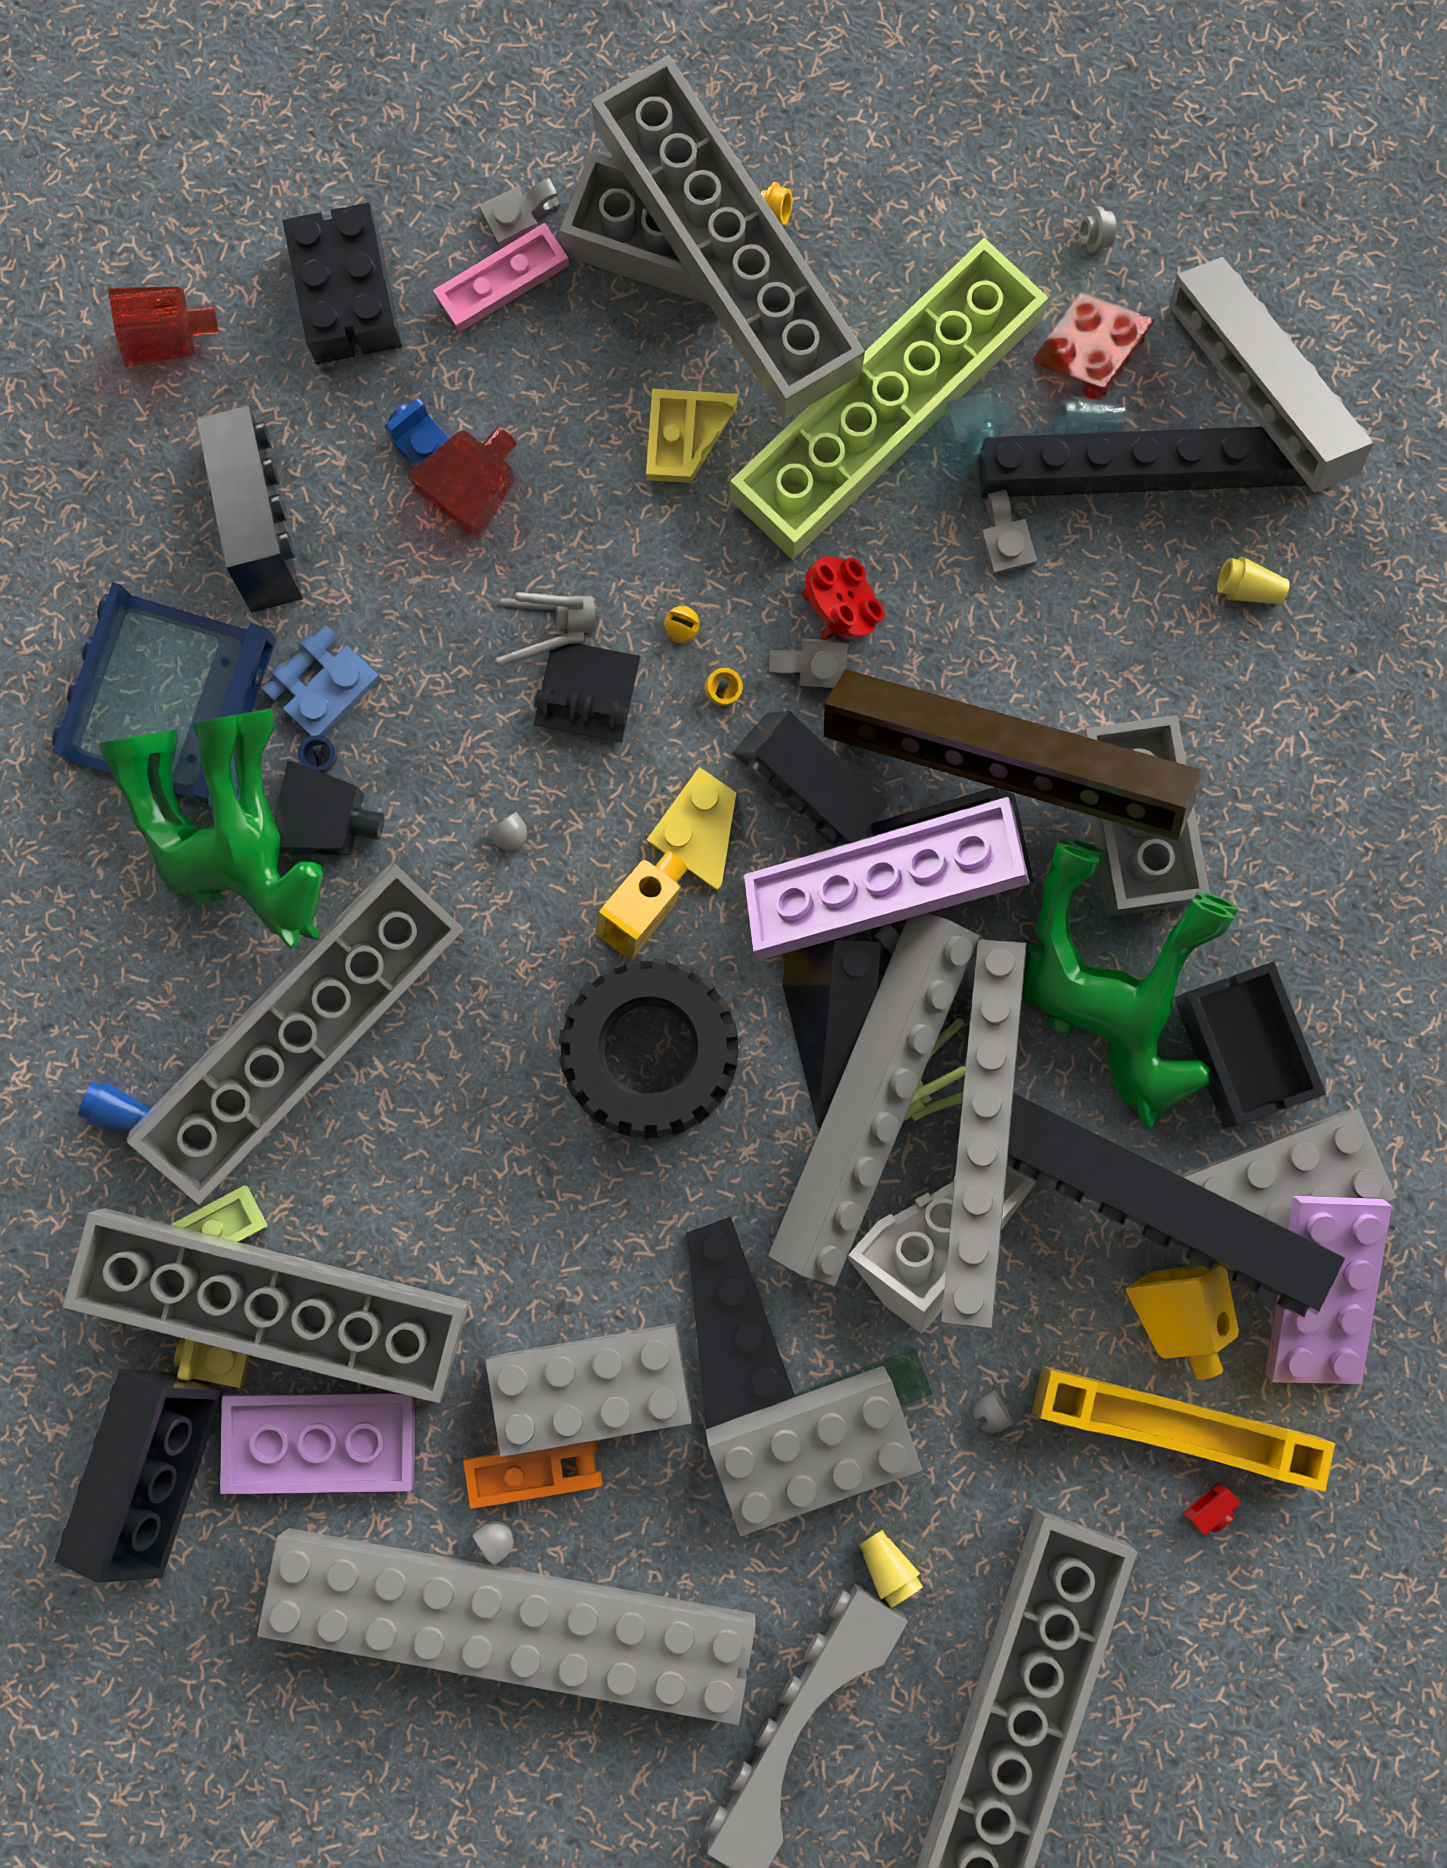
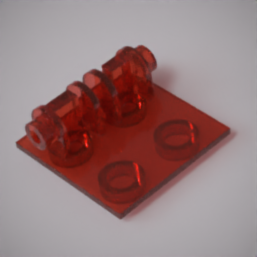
[1032,292,1155,400]

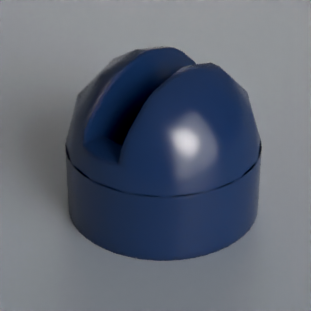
[298,735,337,773]

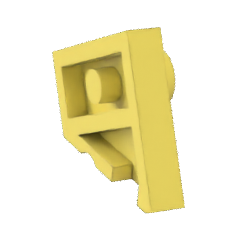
[646,389,738,483]
[646,767,736,892]

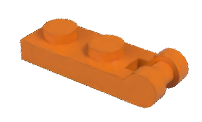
[463,1440,603,1509]

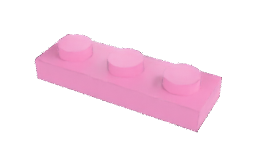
[433,223,570,333]

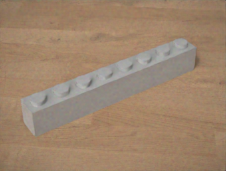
[768,913,980,1286]
[941,939,1026,1332]

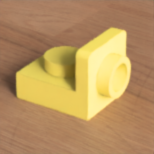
[174,1338,250,1388]

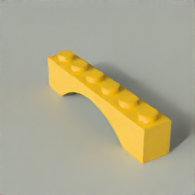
[1032,1366,1335,1492]

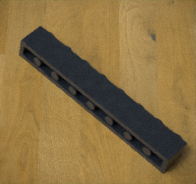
[979,426,1308,498]
[1008,1093,1345,1318]

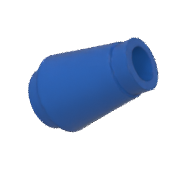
[78,1081,152,1132]

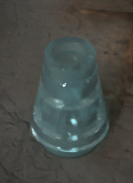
[1056,396,1126,434]

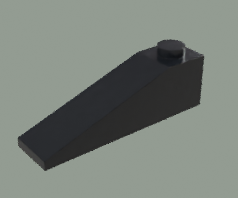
[783,939,881,1128]

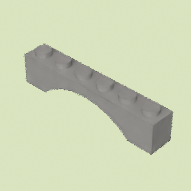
[704,1583,908,1868]

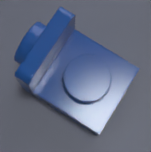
[385,399,458,479]

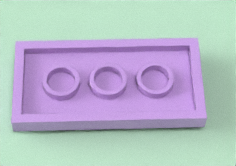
[1265,1196,1392,1384]
[220,1392,415,1494]

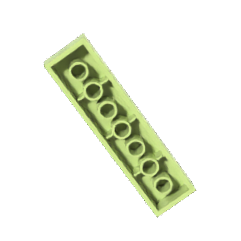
[730,238,1048,560]

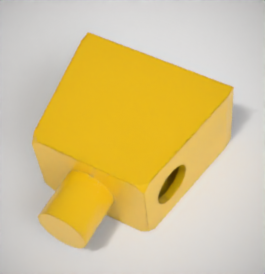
[595,852,688,960]
[1126,1264,1239,1380]

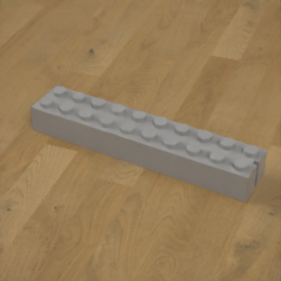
[257,1528,756,1725]

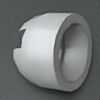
[487,812,527,851]
[973,1390,1014,1433]
[472,1521,514,1566]

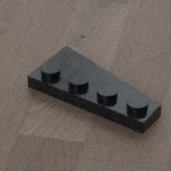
[687,1216,795,1429]

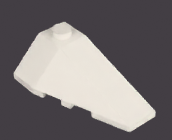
[848,1158,1038,1334]

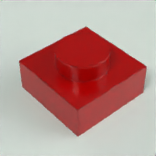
[1182,1482,1241,1535]

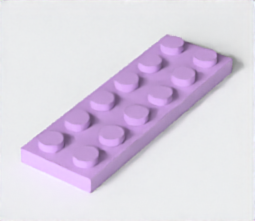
[744,797,1030,960]

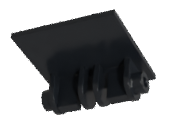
[534,643,640,743]

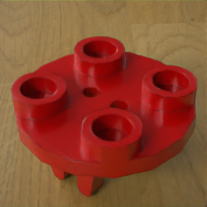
[801,556,885,640]

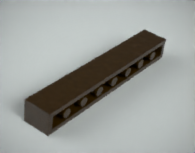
[824,669,1202,841]

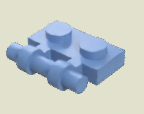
[262,625,381,736]

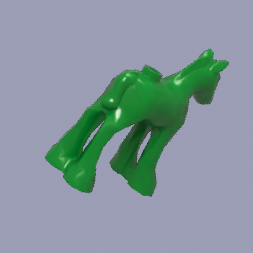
[98,709,323,949]
[1022,837,1239,1129]

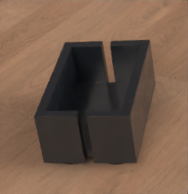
[282,202,402,365]
[1174,961,1327,1128]

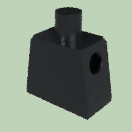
[274,761,385,856]

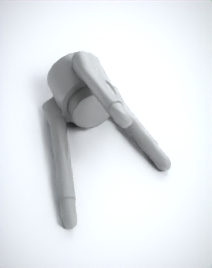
[495,592,595,666]

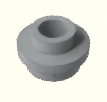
[1078,206,1117,253]

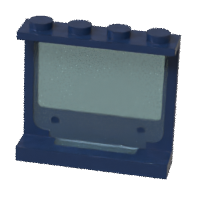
[52,582,277,804]

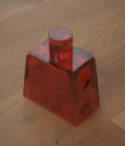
[108,287,219,368]
[408,426,517,540]

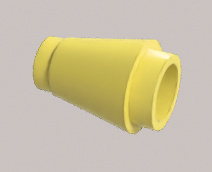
[1217,556,1289,605]
[859,1530,923,1608]

